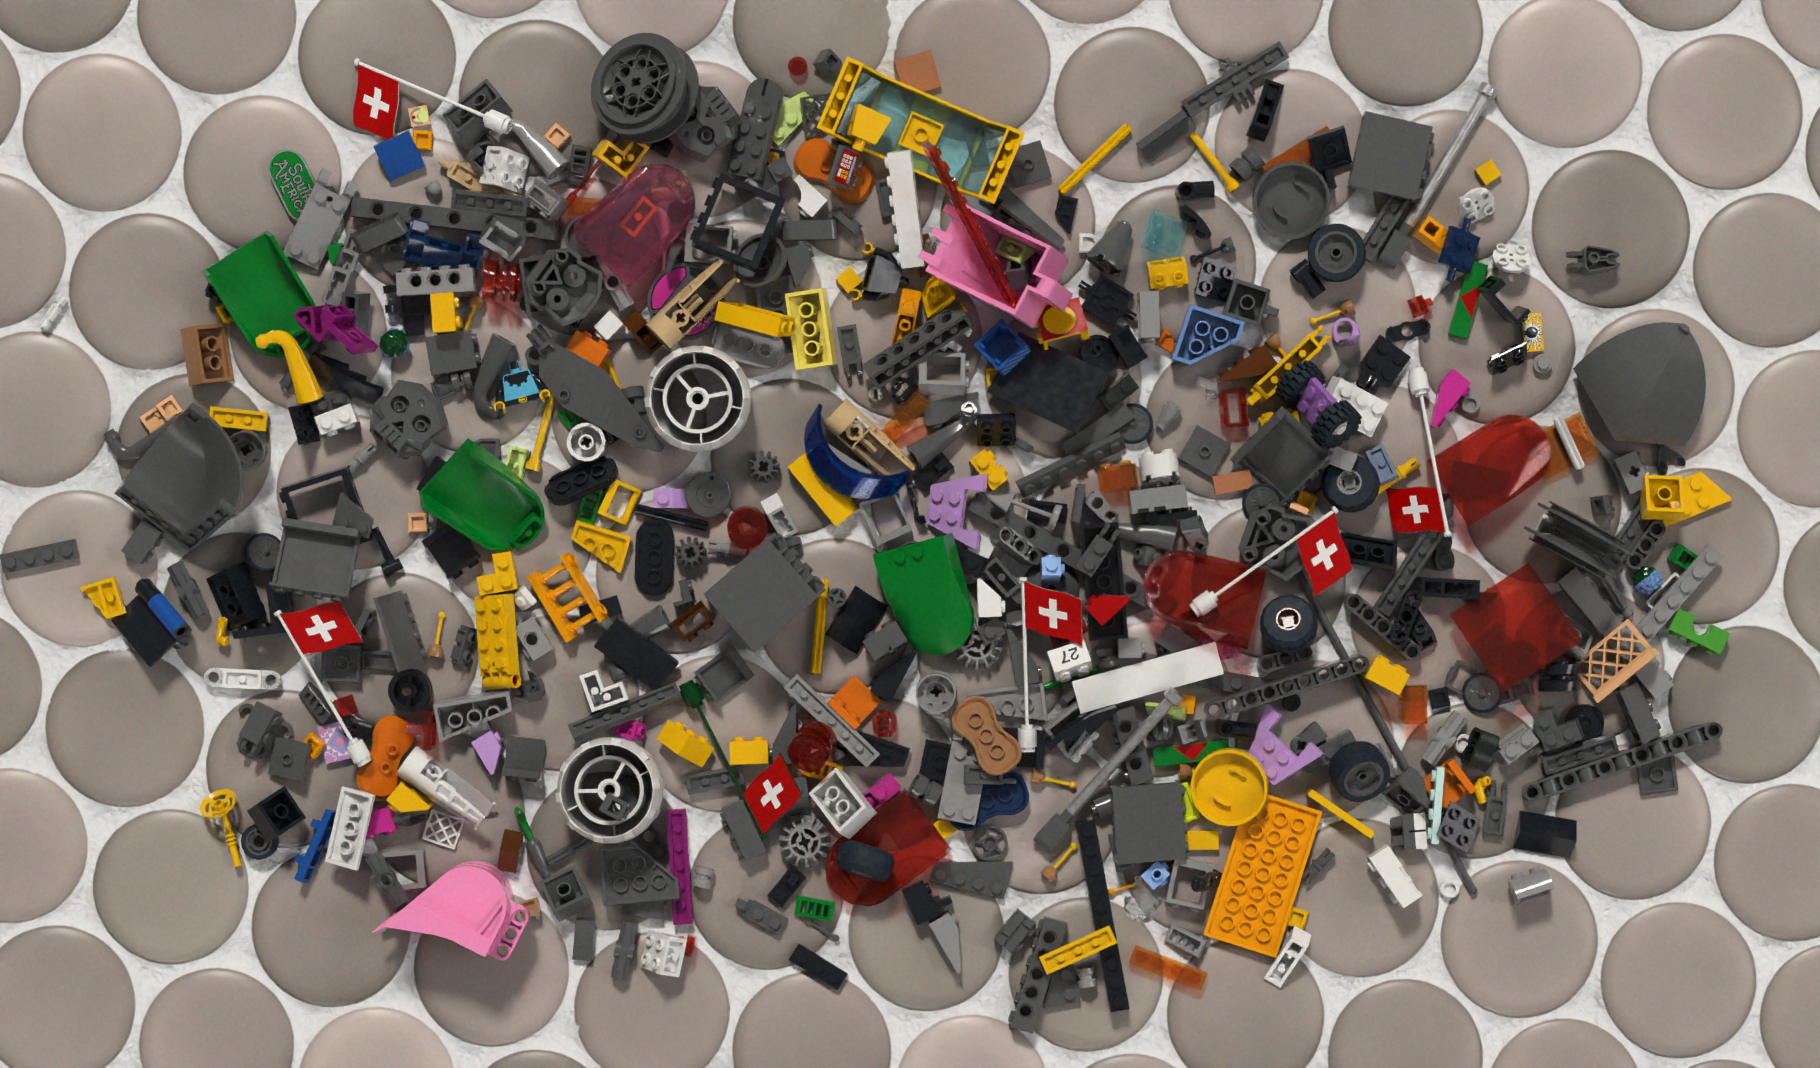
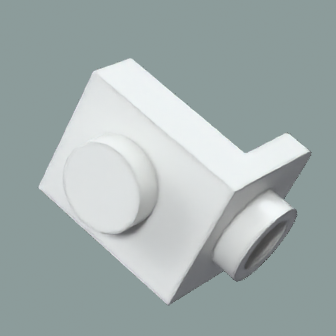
[514,586,537,611]

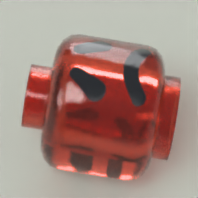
[872,709,898,737]

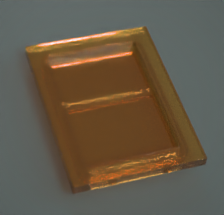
[1525,412,1600,480]

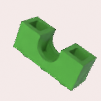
[1665,609,1731,656]

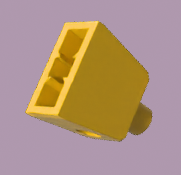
[847,104,891,153]

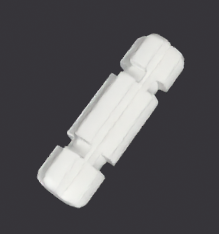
[39,295,67,330]
[1069,731,1100,763]

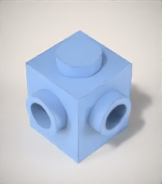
[1040,555,1065,583]
[1139,861,1170,890]

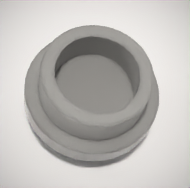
[1533,354,1553,373]

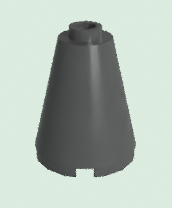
[1086,220,1133,276]

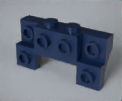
[401,218,485,278]

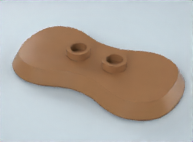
[951,695,1022,776]

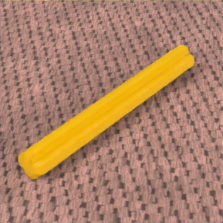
[1058,123,1132,195]
[811,579,829,674]

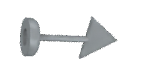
[980,491,1063,531]

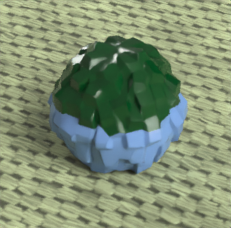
[379,328,410,358]
[1633,566,1664,596]

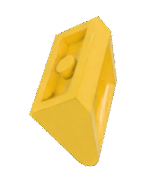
[597,479,642,525]

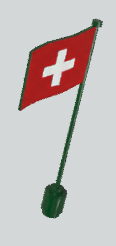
[679,679,802,840]

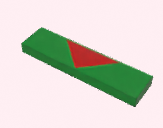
[1448,261,1488,339]
[1152,739,1230,767]

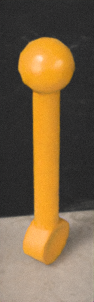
[1108,878,1146,896]

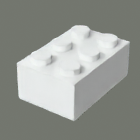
[1326,376,1388,437]
[809,768,877,839]

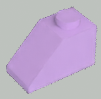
[653,488,689,508]
[471,730,503,775]

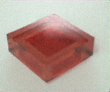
[334,694,359,718]

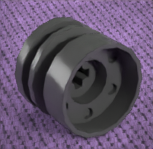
[229,429,268,471]

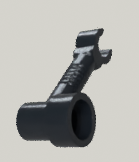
[372,527,403,579]

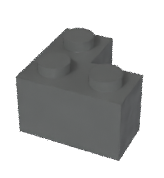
[1532,706,1584,751]

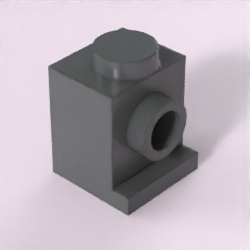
[599,792,631,821]

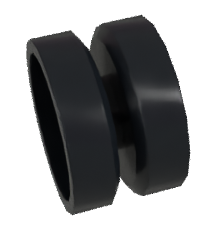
[1538,661,1581,692]

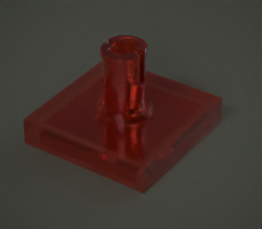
[406,709,436,750]

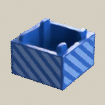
[974,318,1031,377]

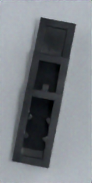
[308,351,384,404]
[1405,577,1480,600]
[1044,705,1119,750]

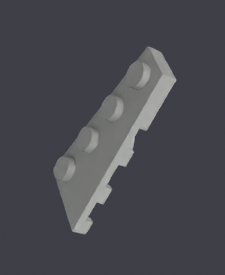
[967,682,1048,721]

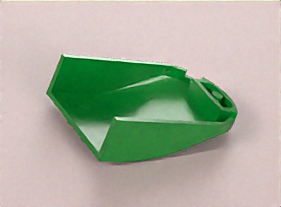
[202,231,316,358]
[419,438,545,552]
[873,533,974,655]

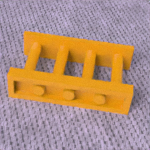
[527,551,609,643]

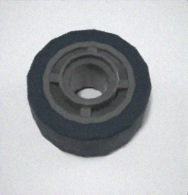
[241,824,279,860]

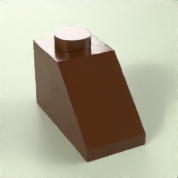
[622,309,663,355]

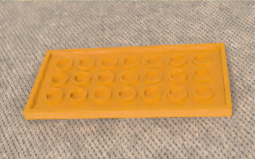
[1203,794,1322,958]

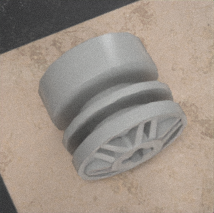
[916,670,956,714]

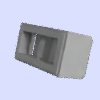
[1164,923,1208,958]

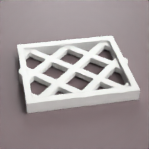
[422,809,464,850]

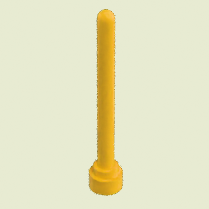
[1189,131,1241,194]
[525,392,556,472]

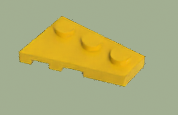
[571,520,632,574]

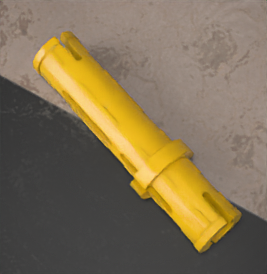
[1377,456,1421,496]

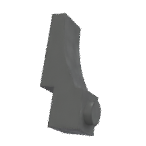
[735,156,793,203]

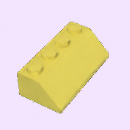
[785,288,838,370]

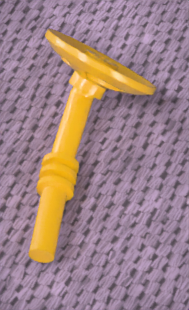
[200,789,241,868]

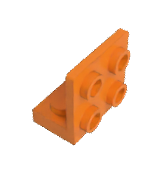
[827,675,881,729]
[1424,758,1477,808]

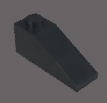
[1246,79,1284,142]
[869,649,918,702]

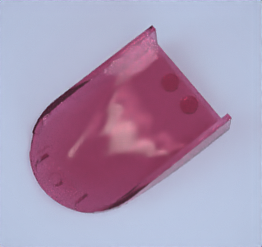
[574,164,695,287]

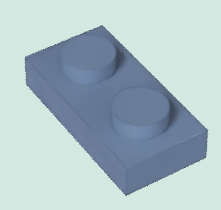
[1365,443,1399,486]

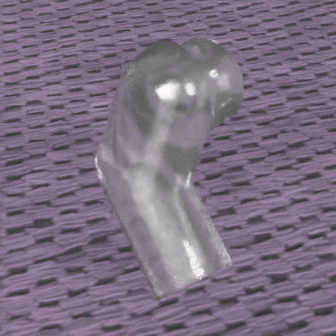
[1195,376,1218,403]

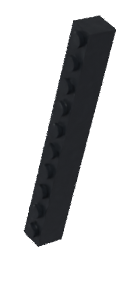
[1075,818,1130,1012]

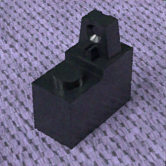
[902,879,953,925]

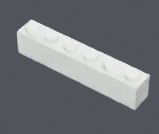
[884,149,926,269]

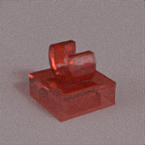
[1407,295,1433,318]
[678,934,696,957]

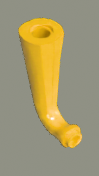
[255,330,324,404]

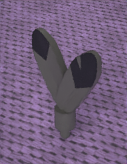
[1656,444,1686,476]

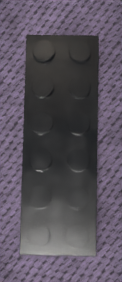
[1079,522,1128,641]

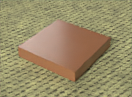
[894,50,942,98]

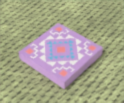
[317,722,360,764]

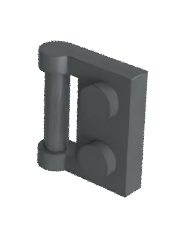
[355,607,377,640]

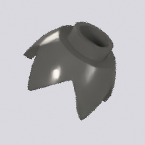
[467,141,493,173]
[513,668,545,703]

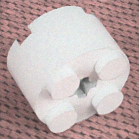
[567,423,607,462]
[1139,449,1180,482]

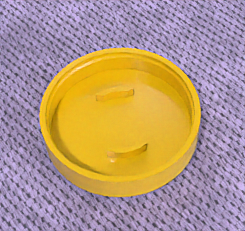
[1190,748,1269,826]

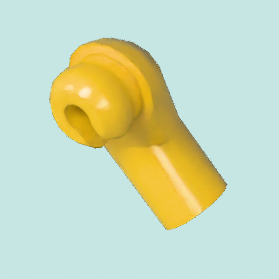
[216,617,230,647]
[1474,776,1491,804]

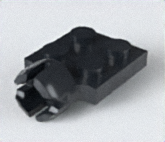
[1356,335,1411,395]

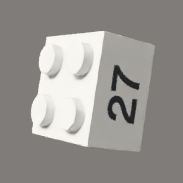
[1047,639,1093,683]

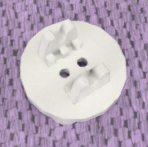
[1458,188,1495,223]
[1492,243,1531,274]

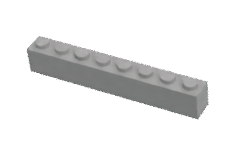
[1555,567,1673,700]

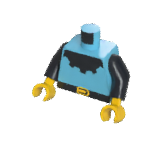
[494,360,553,414]

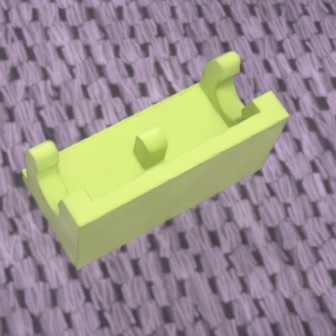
[505,445,531,480]

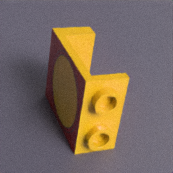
[1035,297,1089,350]

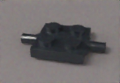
[1078,274,1137,327]

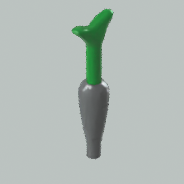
[514,807,551,880]

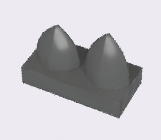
[309,389,352,416]

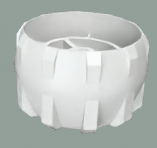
[644,346,751,452]
[555,737,665,844]

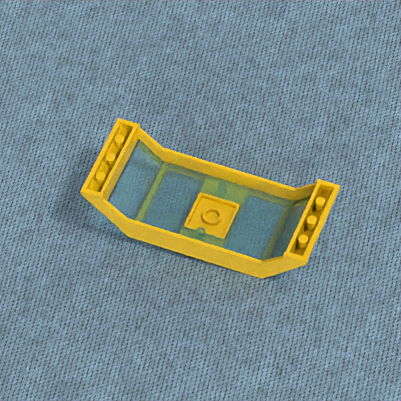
[816,57,1025,204]

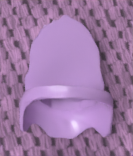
[1332,317,1361,347]

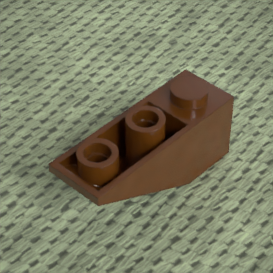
[1216,345,1277,383]

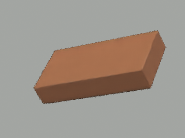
[1212,469,1253,495]

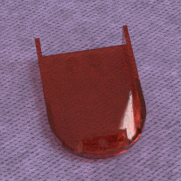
[1426,415,1551,526]
[1143,550,1266,649]
[826,788,951,906]

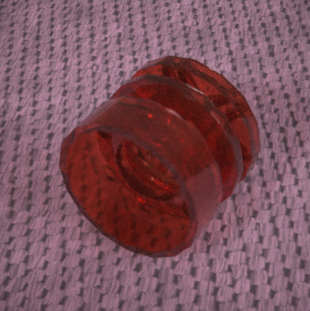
[482,260,521,303]
[727,506,767,548]
[787,721,837,772]

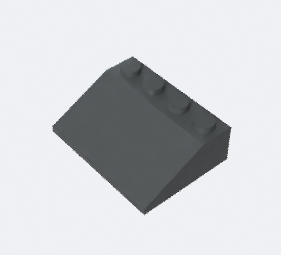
[373,590,428,672]

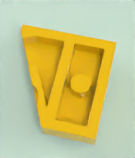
[80,576,127,619]

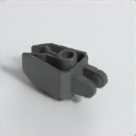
[1566,245,1620,276]

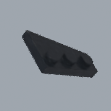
[843,730,910,767]

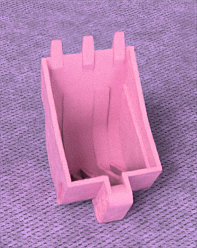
[918,202,1073,329]
[372,860,530,960]

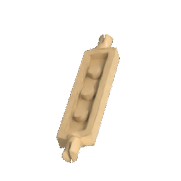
[438,157,532,217]

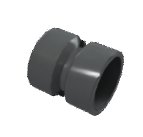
[1229,146,1265,183]
[620,385,647,416]
[907,773,943,808]

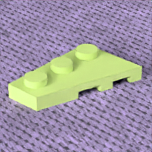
[773,91,818,147]

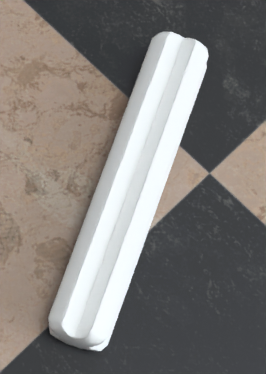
[1553,416,1585,470]

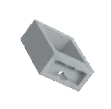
[684,223,737,266]
[1137,291,1160,343]
[918,352,969,396]
[859,486,912,546]
[376,848,428,892]
[1164,858,1213,912]

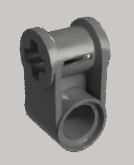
[1180,515,1208,553]
[1290,721,1327,754]

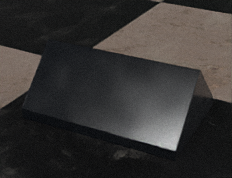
[1340,532,1397,571]
[825,586,888,654]
[1513,810,1577,858]

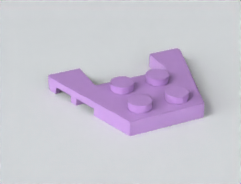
[926,474,988,549]
[1249,704,1325,785]

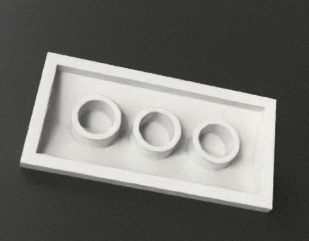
[325,786,375,871]

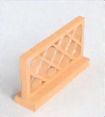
[1575,619,1660,703]

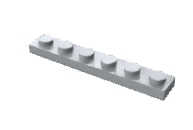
[1635,544,1724,643]
[784,674,880,768]

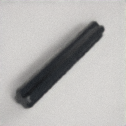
[634,504,709,531]

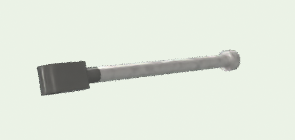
[1377,82,1498,270]
[1033,686,1184,852]

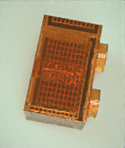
[1096,460,1139,491]
[1398,684,1428,724]

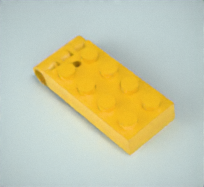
[474,594,521,690]

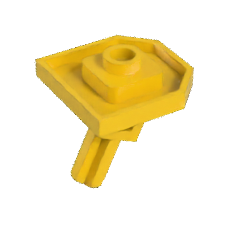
[921,276,968,319]

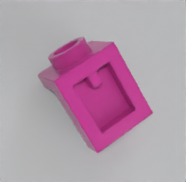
[613,720,646,741]

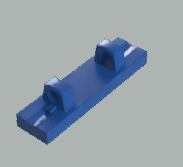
[294,809,336,883]

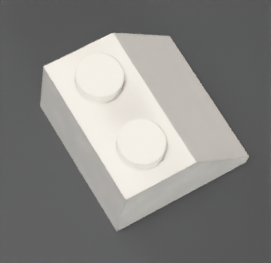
[976,578,1005,617]

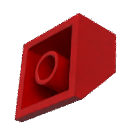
[1084,594,1131,626]

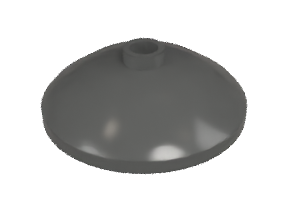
[733,233,787,288]
[1024,561,1079,597]

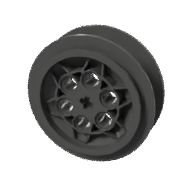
[591,33,699,144]
[1524,501,1633,582]

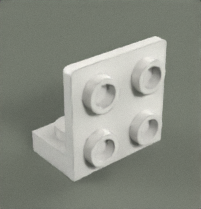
[479,146,530,194]
[640,929,687,977]

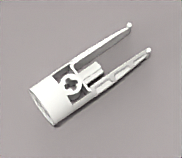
[396,746,496,830]

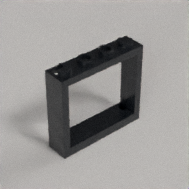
[690,173,786,273]
[279,465,373,544]

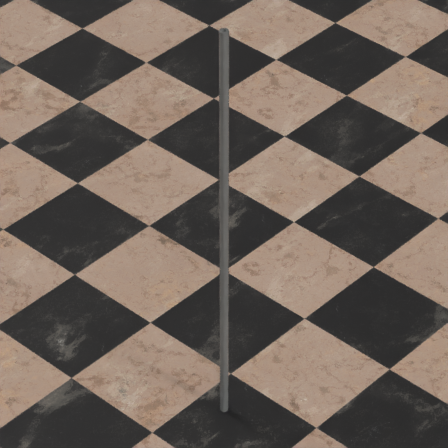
[1295,570,1477,894]

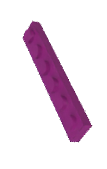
[667,808,693,925]

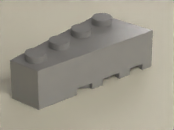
[433,689,514,742]
[1042,699,1097,758]

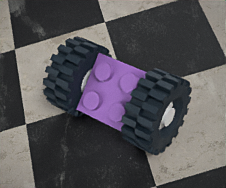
[1275,360,1362,449]

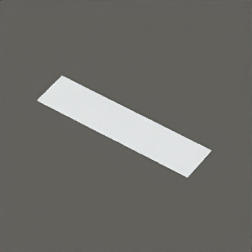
[1072,642,1224,714]

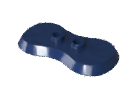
[950,772,1029,831]

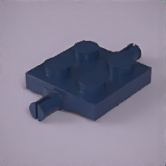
[1438,217,1480,282]

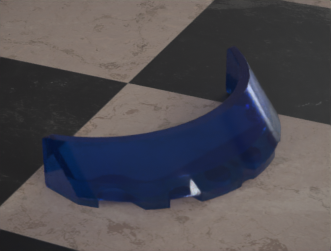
[804,403,910,501]

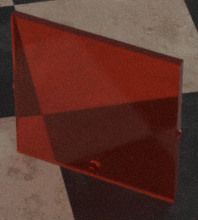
[1449,563,1583,693]

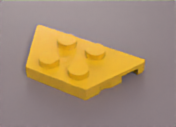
[1662,471,1732,527]

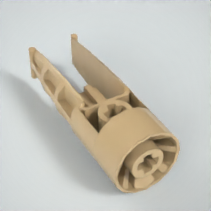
[646,258,740,350]
[823,398,916,489]

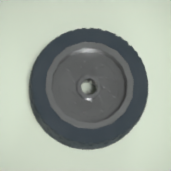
[1307,224,1366,282]
[1329,741,1391,802]

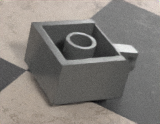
[1222,278,1280,328]

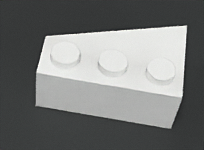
[1367,844,1423,908]

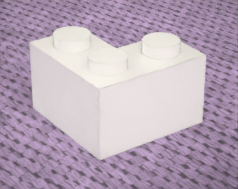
[579,669,630,712]

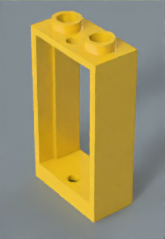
[714,301,796,337]

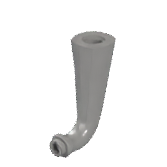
[487,118,570,180]

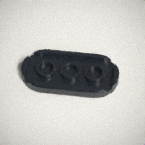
[544,456,618,506]
[635,519,674,596]

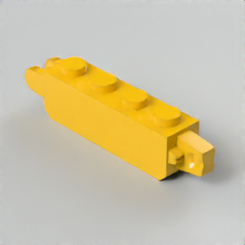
[1245,325,1332,406]

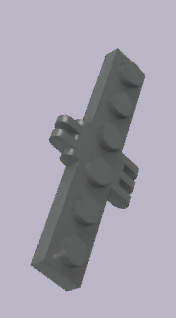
[1181,41,1289,118]

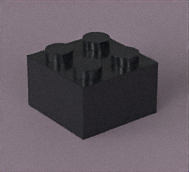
[247,786,306,843]

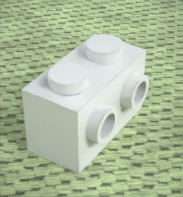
[314,403,360,437]

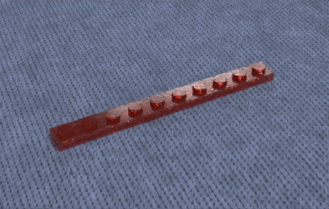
[922,141,1017,307]

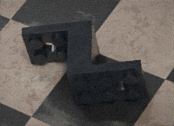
[233,576,294,639]

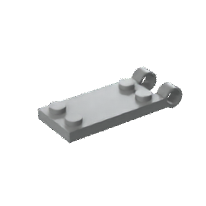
[283,168,358,270]
[937,729,983,826]

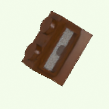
[670,600,715,642]

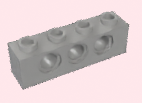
[396,264,477,297]

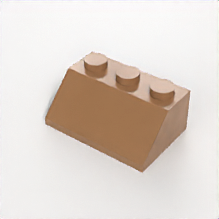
[180,323,234,386]

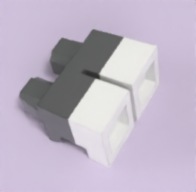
[1390,811,1428,849]

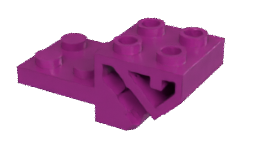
[293,305,379,355]

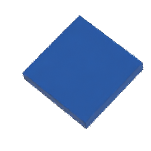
[374,130,425,181]

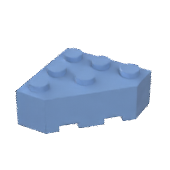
[1171,304,1245,366]

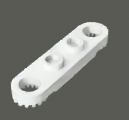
[204,668,282,690]

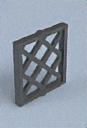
[800,93,831,132]

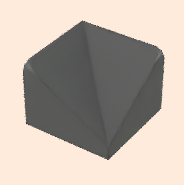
[813,48,842,77]

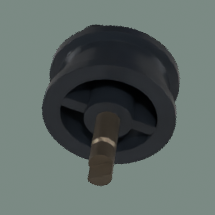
[388,669,433,712]

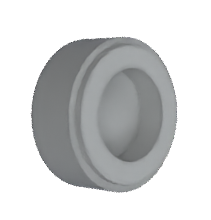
[1460,395,1480,414]

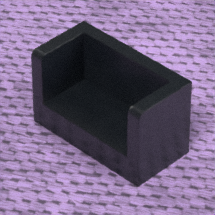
[1108,324,1148,369]

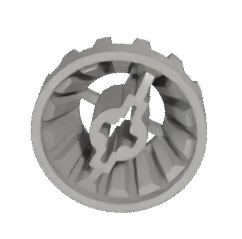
[953,617,1003,670]
[779,815,831,868]

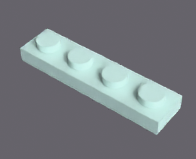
[1426,766,1445,844]

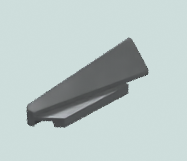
[979,184,1065,250]

